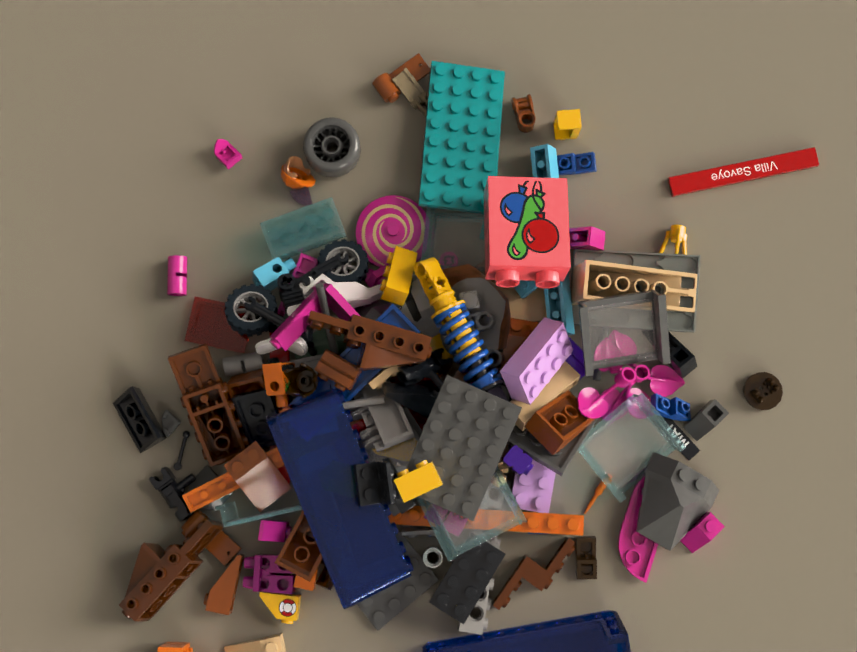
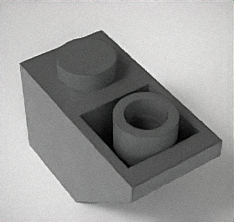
[683,399,729,441]

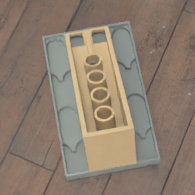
[570,249,701,333]

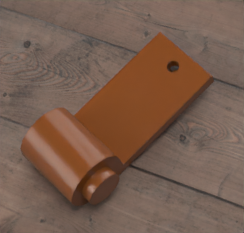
[372,53,430,103]
[181,509,242,566]

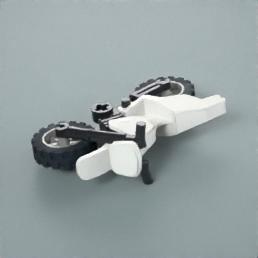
[224,239,382,356]

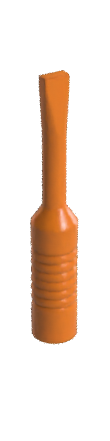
[584,472,613,514]

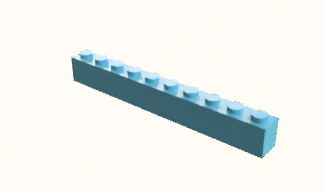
[530,144,575,335]

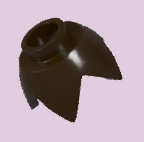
[284,363,318,398]

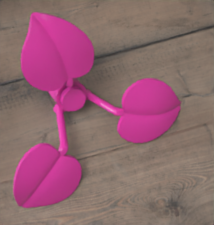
[601,330,685,421]
[577,338,654,419]

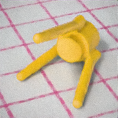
[658,225,687,255]

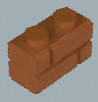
[315,349,362,391]

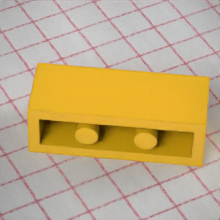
[379,246,418,306]

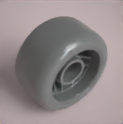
[303,117,361,178]

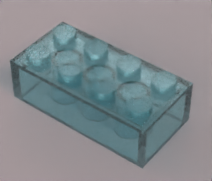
[260,197,347,260]

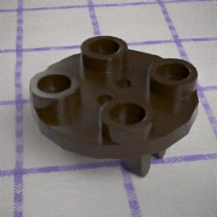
[742,372,783,411]

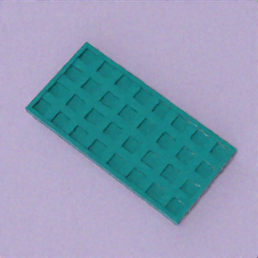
[418,61,505,214]

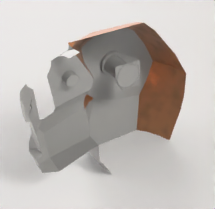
[391,264,511,357]

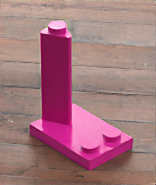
[269,283,360,352]

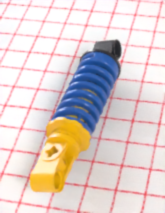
[414,257,509,402]

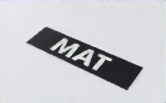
[652,415,700,460]

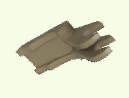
[392,68,428,117]

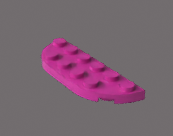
[618,476,658,583]

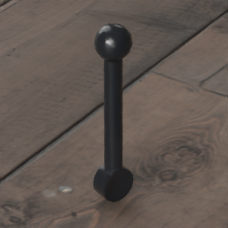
[174,431,190,470]

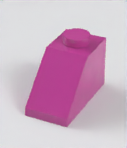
[569,226,605,250]
[680,512,725,553]
[258,519,292,542]

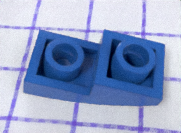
[557,152,597,175]
[651,393,691,422]

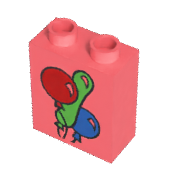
[484,176,571,289]

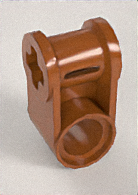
[511,94,536,133]

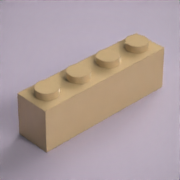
[510,361,580,431]

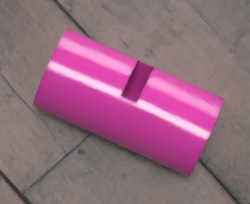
[167,255,187,296]

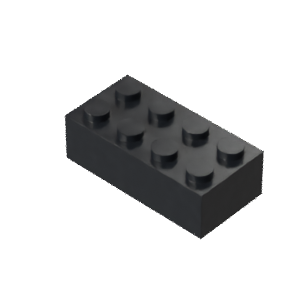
[429,532,506,624]

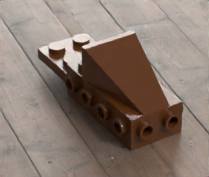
[306,310,432,372]
[168,343,249,467]
[119,519,225,622]

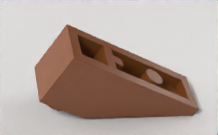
[204,554,245,615]

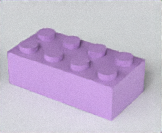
[500,317,573,405]
[508,459,556,513]

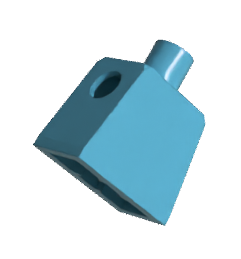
[252,257,296,291]

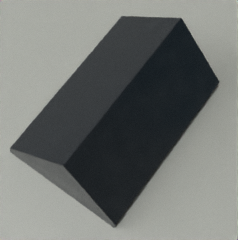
[113,386,167,453]

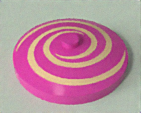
[356,195,431,268]

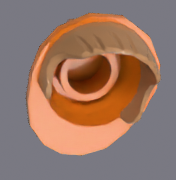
[281,156,316,189]

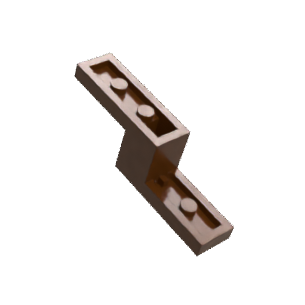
[492,537,575,610]

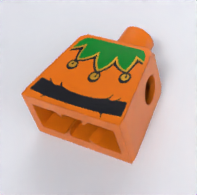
[262,362,295,407]

